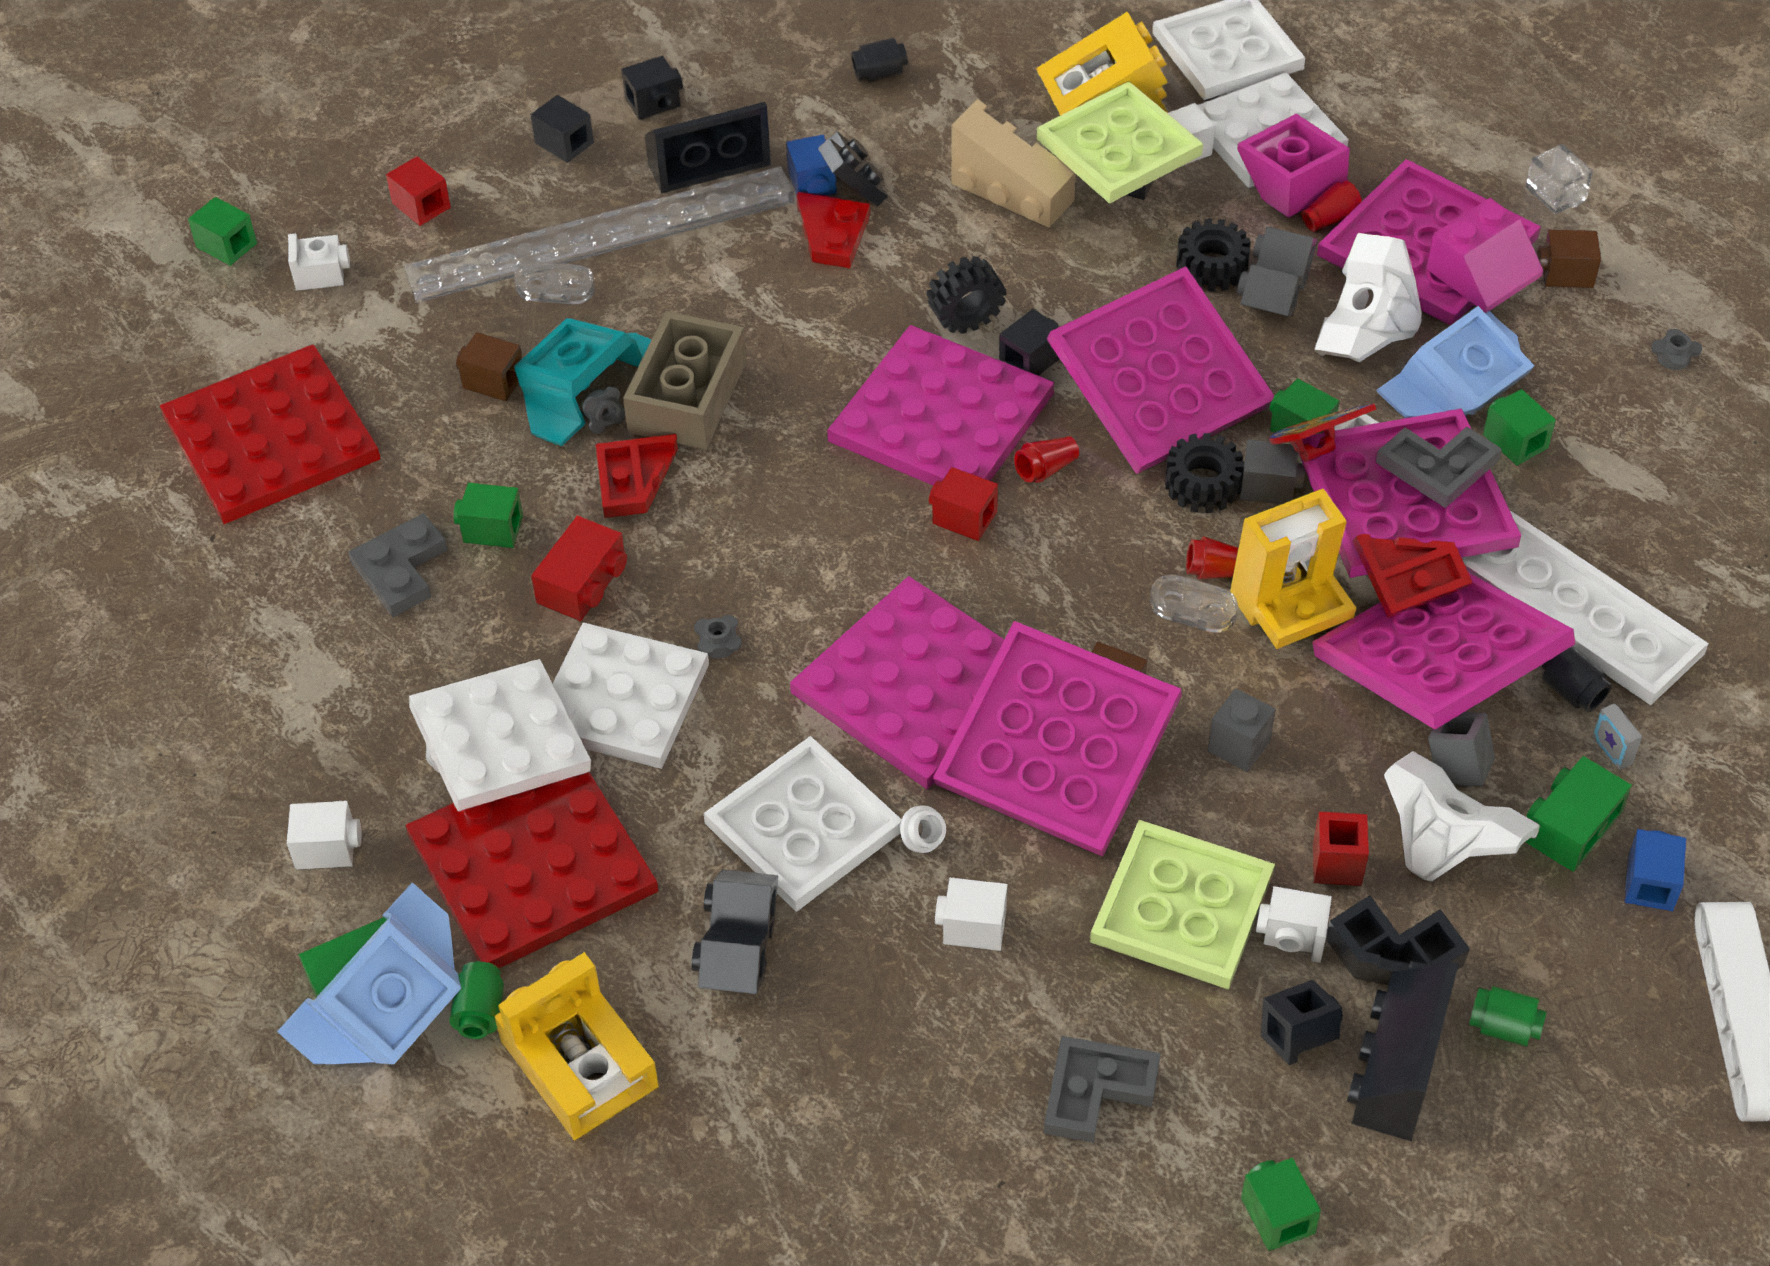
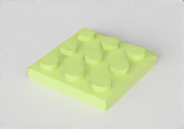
[1037,81,1203,204]
[1090,820,1275,989]

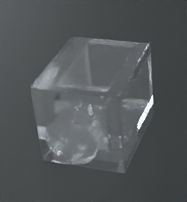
[1525,144,1593,215]

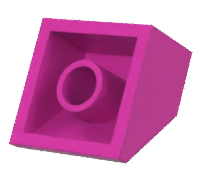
[1237,113,1350,218]
[1427,198,1543,313]

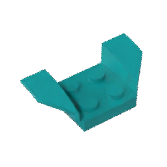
[514,318,652,446]

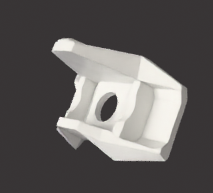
[1314,233,1422,362]
[1384,751,1540,881]

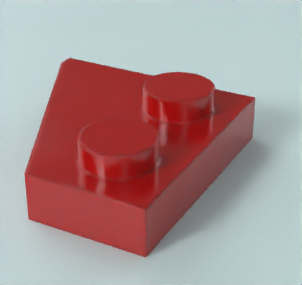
[796,192,871,269]
[595,434,678,518]
[1353,534,1473,618]

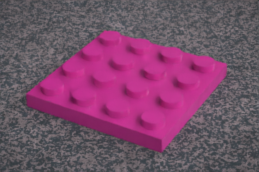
[1317,159,1541,326]
[1047,266,1274,475]
[827,325,1054,485]
[1298,408,1521,578]
[1312,573,1575,730]
[790,576,1004,789]
[933,621,1182,857]

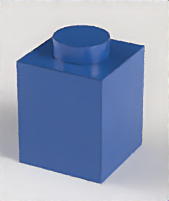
[786,134,836,196]
[1624,829,1686,911]

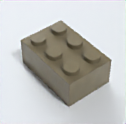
[623,311,747,450]

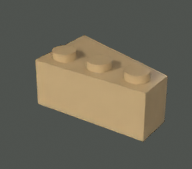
[951,99,1076,228]

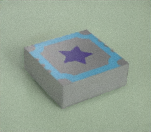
[1592,703,1642,770]

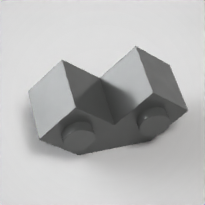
[1237,227,1318,317]

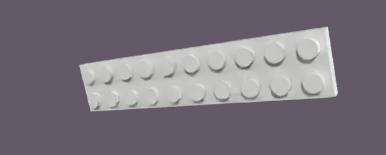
[1301,414,1709,705]

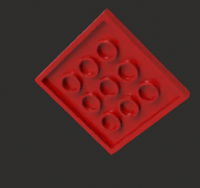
[159,344,381,524]
[405,772,659,968]

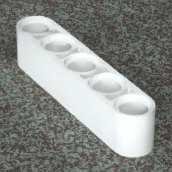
[1695,902,1770,1121]

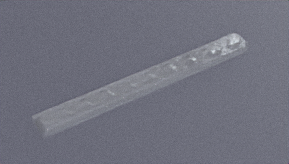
[404,166,794,303]

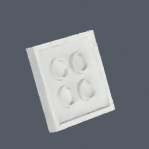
[1153,0,1305,100]
[1197,73,1348,188]
[553,623,709,769]
[409,659,591,811]
[704,736,902,912]

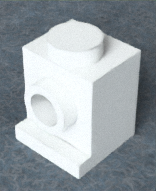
[288,234,350,291]
[1256,886,1332,963]

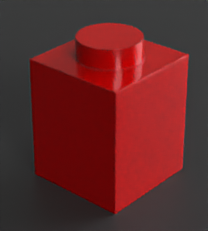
[386,156,451,226]
[929,467,998,541]
[1313,812,1369,886]

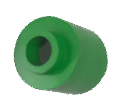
[449,962,504,1039]
[1469,986,1547,1047]

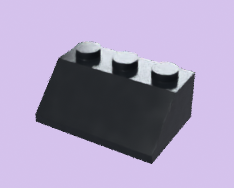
[645,102,771,193]
[1347,961,1459,1141]

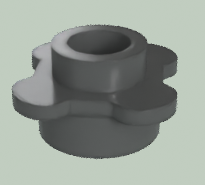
[1651,329,1702,370]
[583,387,625,434]
[694,615,741,659]

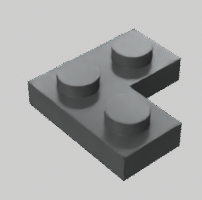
[1376,427,1502,508]
[348,513,447,617]
[1044,1036,1161,1143]

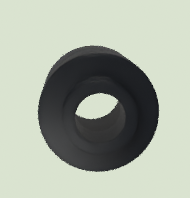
[851,37,908,83]
[1542,646,1612,712]

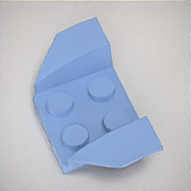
[1377,306,1534,418]
[277,883,462,1064]

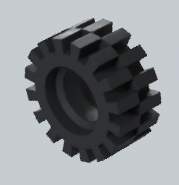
[1176,218,1251,292]
[926,256,1007,334]
[1165,433,1244,513]

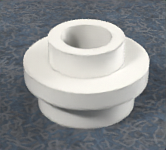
[900,806,946,853]

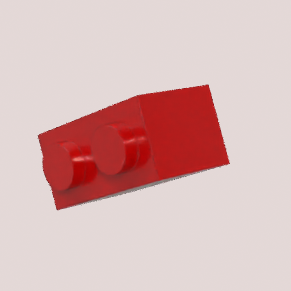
[531,515,627,621]

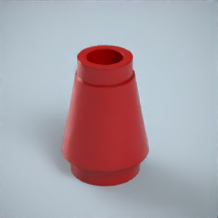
[1301,180,1362,232]
[1014,436,1079,483]
[1186,536,1239,580]

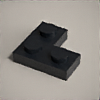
[818,132,888,207]

